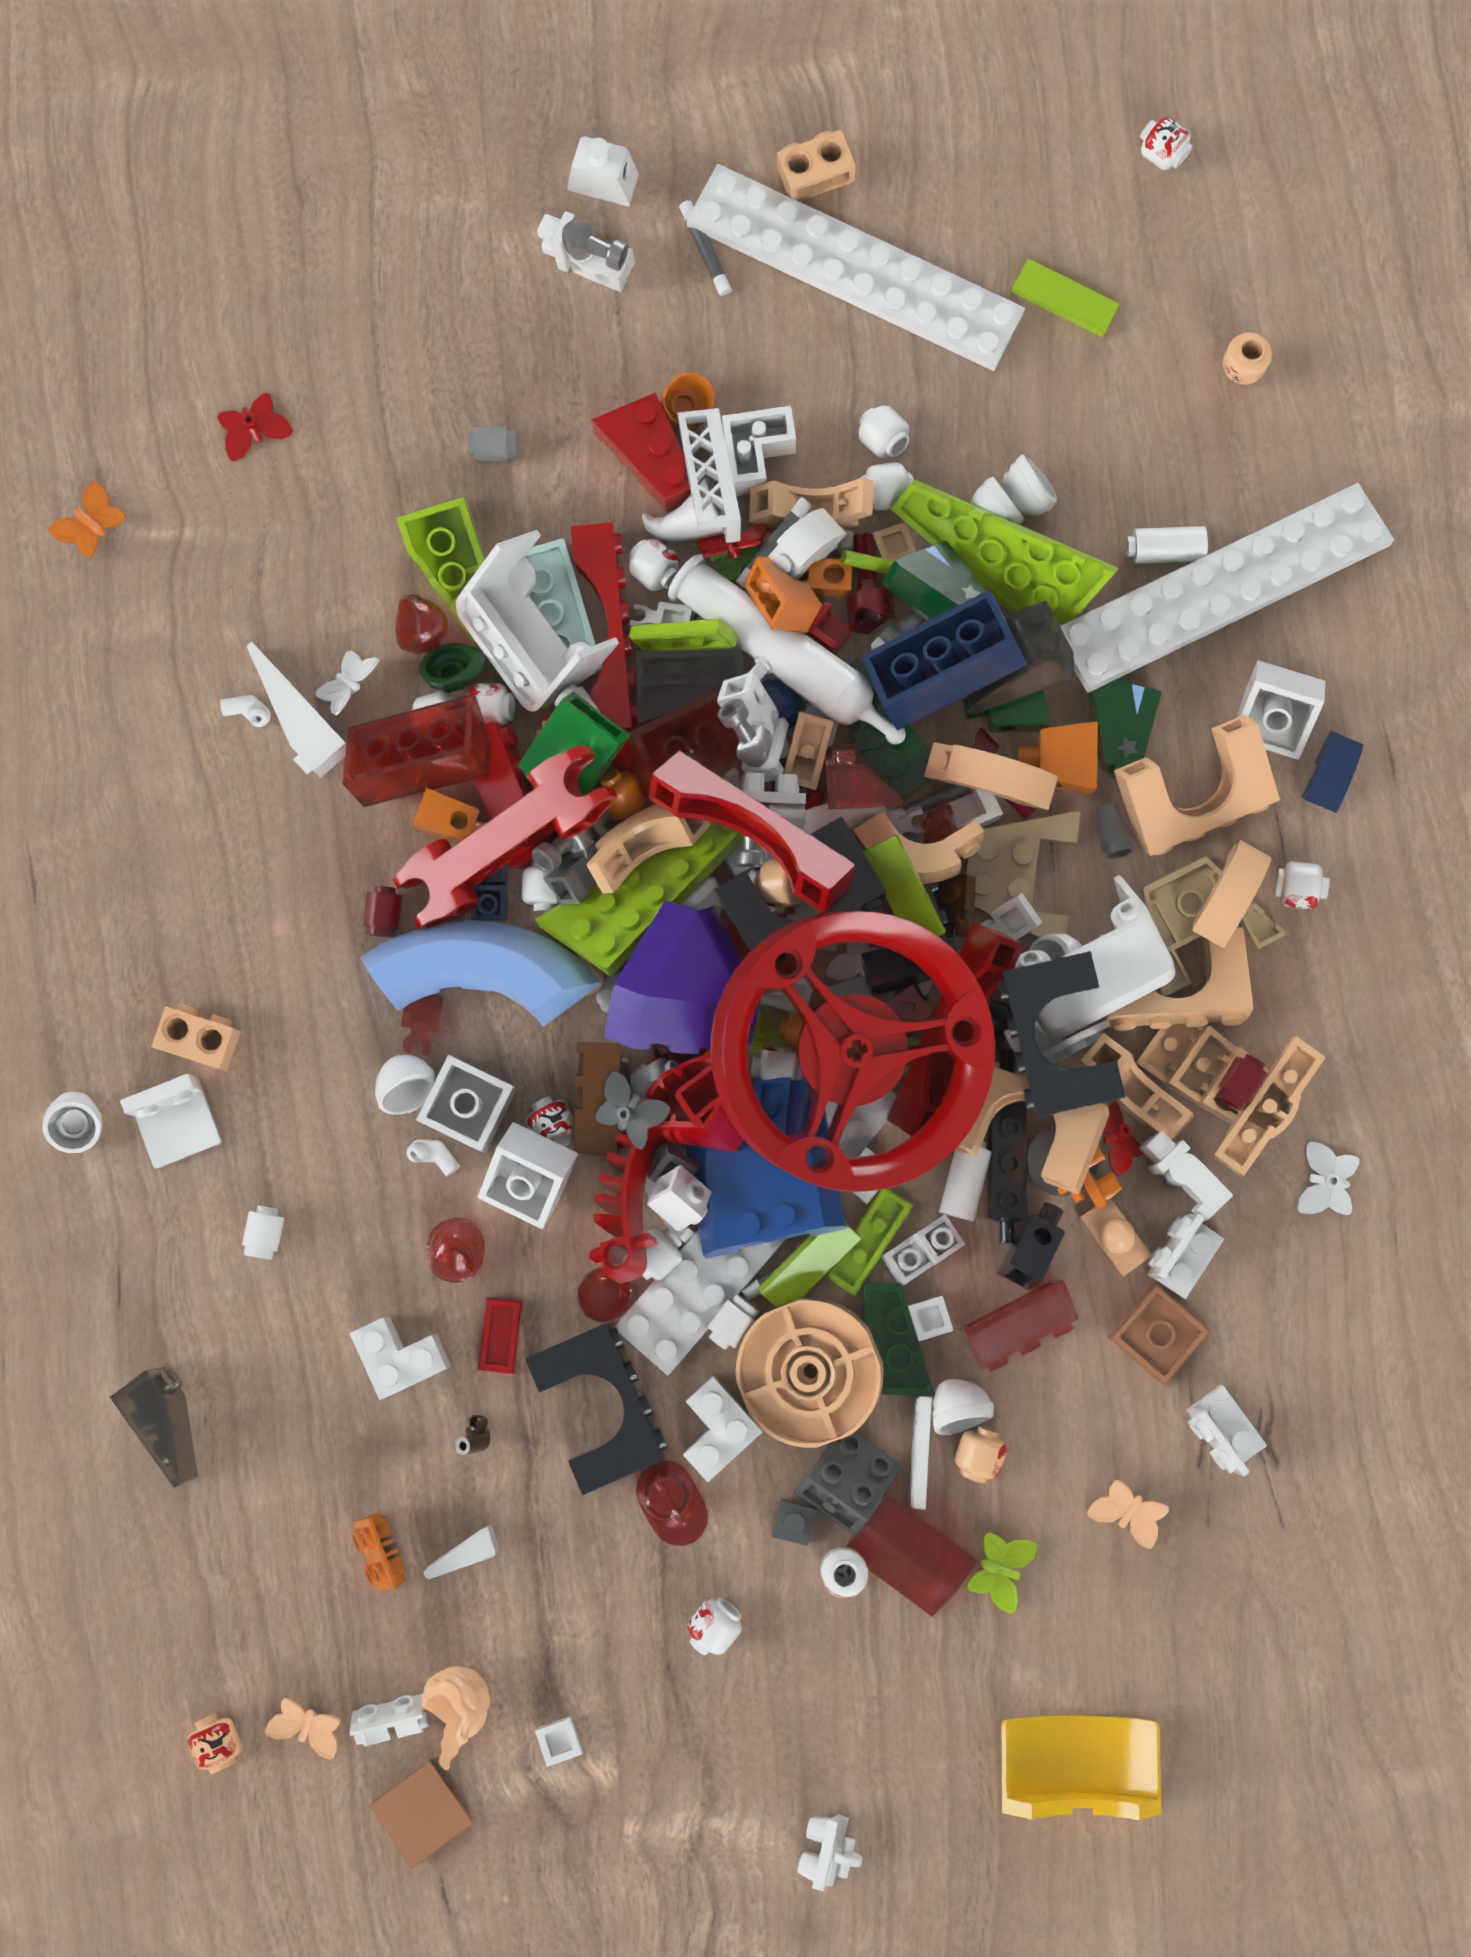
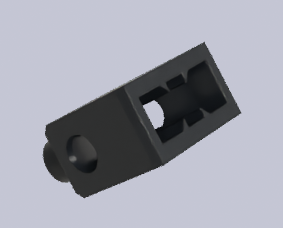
[997,1202,1065,1291]

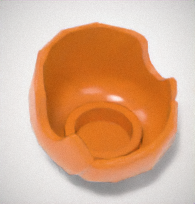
[661,372,715,428]

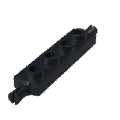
[988,1049,1027,1244]

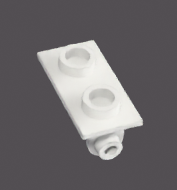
[350,1694,430,1747]

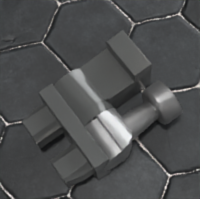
[532,809,611,905]

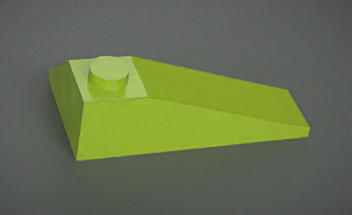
[396,496,485,643]

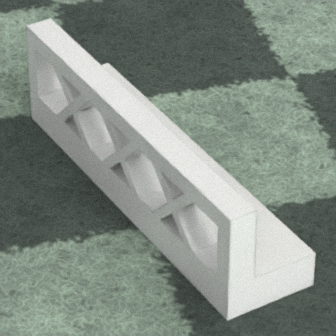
[677,408,741,543]

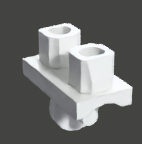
[797,1814,863,1891]

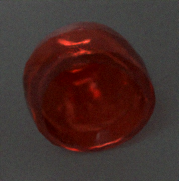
[395,594,449,654]
[427,1217,485,1283]

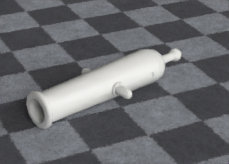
[668,554,906,745]

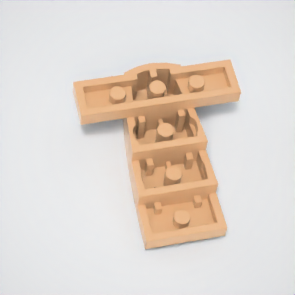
[1134,1023,1326,1176]

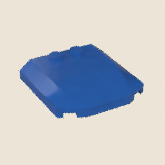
[685,1100,847,1259]

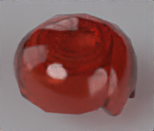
[577,1267,633,1323]

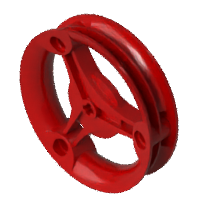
[710,911,995,1192]

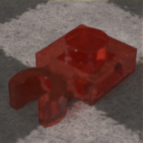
[401,995,443,1056]

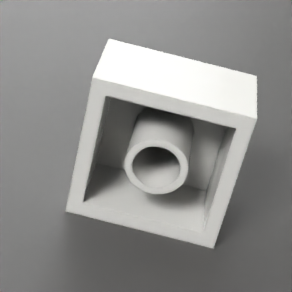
[416,1055,518,1153]
[477,1122,578,1229]

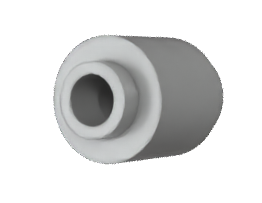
[467,426,518,462]

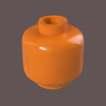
[595,769,646,823]

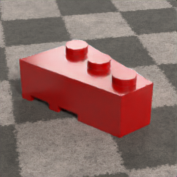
[591,392,691,512]

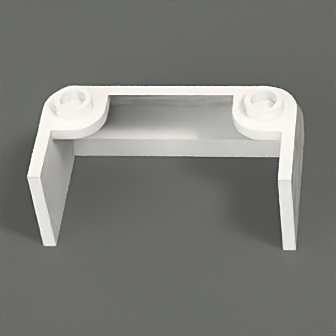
[456,530,619,712]
[1014,875,1175,1038]

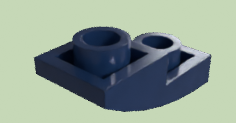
[1302,730,1364,813]
[471,864,508,920]

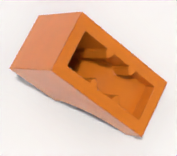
[743,556,822,633]

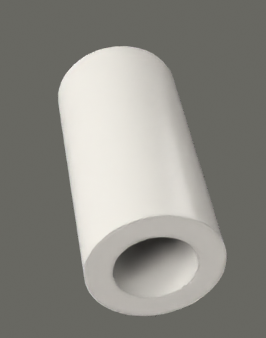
[1126,526,1208,564]
[939,1142,992,1222]

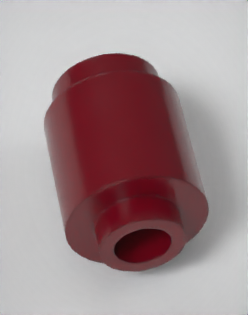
[363,886,402,938]
[1217,1054,1268,1111]

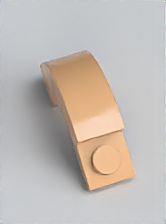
[749,477,873,529]
[924,742,1058,810]
[586,804,711,894]
[853,811,984,884]
[1192,840,1272,948]
[1080,1033,1194,1142]

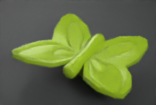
[966,1532,1038,1614]

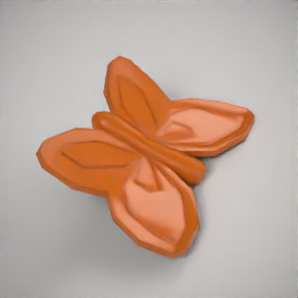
[48,481,126,557]

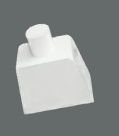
[567,136,639,207]

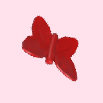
[217,393,293,461]
[697,523,766,559]
[1102,1101,1144,1176]

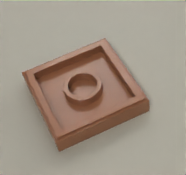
[1107,1283,1212,1387]
[369,1759,474,1868]

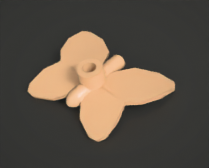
[1087,1480,1169,1549]
[264,1698,341,1760]

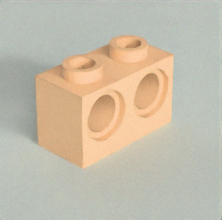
[777,130,856,201]
[151,1004,241,1072]

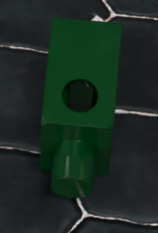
[963,658,1050,733]

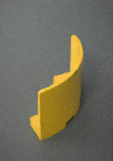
[1001,1715,1162,1820]

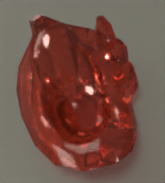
[920,799,967,865]

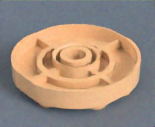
[736,1298,884,1448]

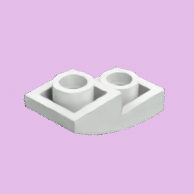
[881,1214,966,1286]

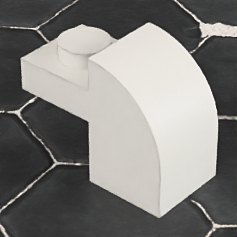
[768,508,847,580]

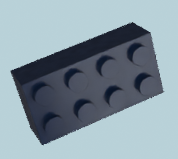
[861,589,1027,731]

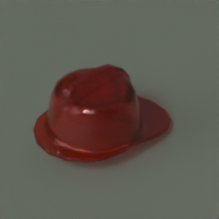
[636,1460,708,1546]

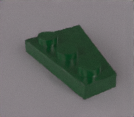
[863,1283,935,1396]

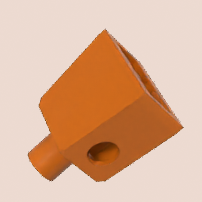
[1016,722,1098,795]
[413,787,486,845]

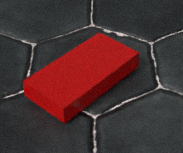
[478,1297,523,1374]

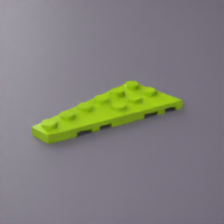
[891,480,1119,646]
[535,822,744,977]

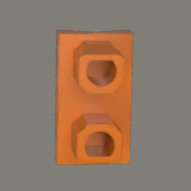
[1057,1145,1122,1210]

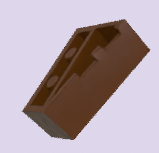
[574,1042,631,1156]

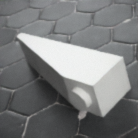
[247,642,351,778]

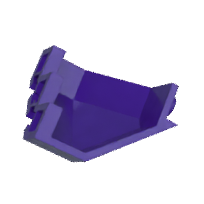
[603,900,761,1054]

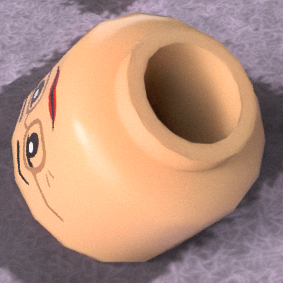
[1222,332,1272,385]

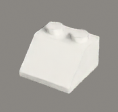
[1237,660,1326,760]

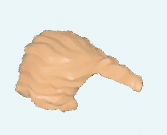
[422,1666,490,1771]

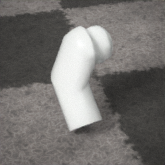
[406,1139,460,1177]

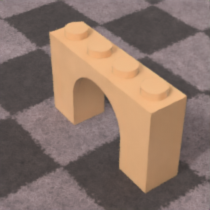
[1114,715,1280,856]
[1099,927,1254,1031]
[955,1061,1110,1195]

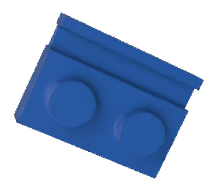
[750,1077,809,1148]

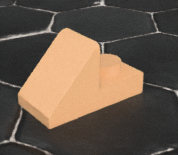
[783,711,834,790]

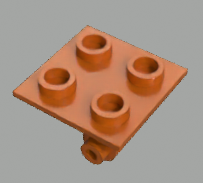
[351,1511,407,1591]

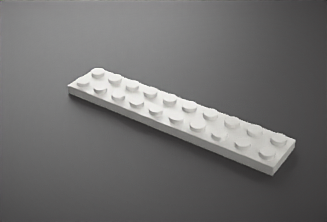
[687,164,1025,371]
[1053,483,1394,693]
[614,1055,897,1376]

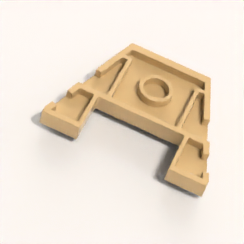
[965,811,1081,938]
[1141,856,1287,997]

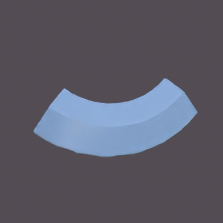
[360,920,601,1026]

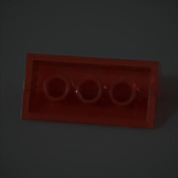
[342,694,492,807]

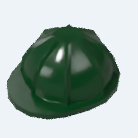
[419,643,485,694]

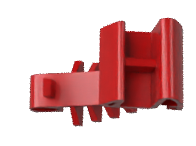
[589,1055,744,1284]

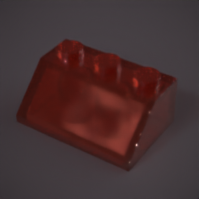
[629,688,740,797]
[825,746,902,809]
[958,1279,1079,1372]
[845,1491,978,1617]

